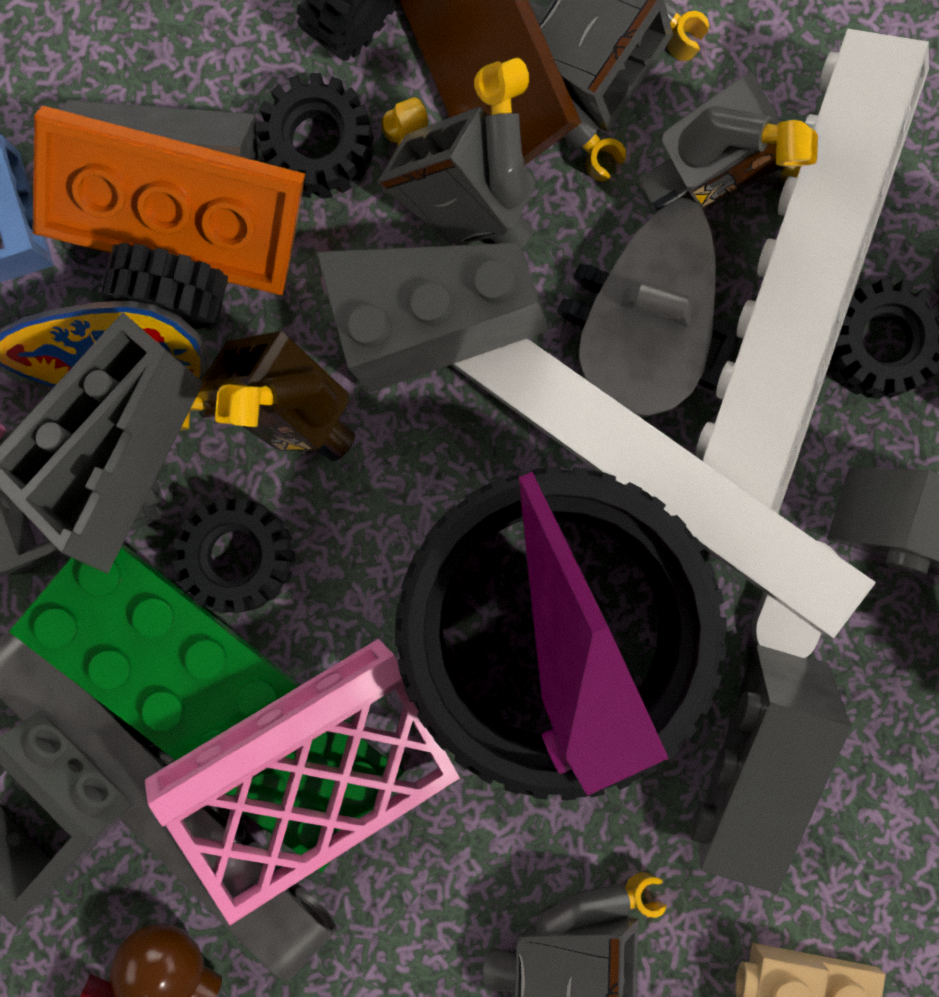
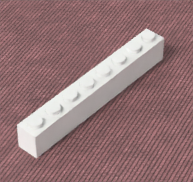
[696,29,929,514]

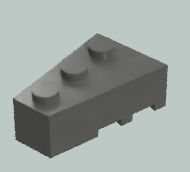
[317,243,550,392]
[0,312,203,574]

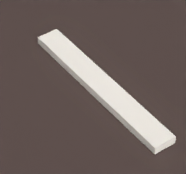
[451,339,876,640]

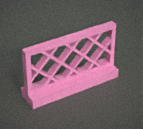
[144,639,460,925]

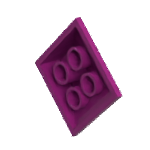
[519,472,669,796]

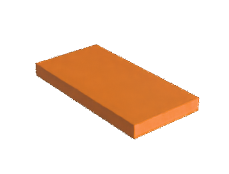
[33,105,305,296]

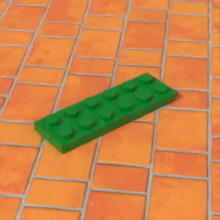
[9,544,404,873]

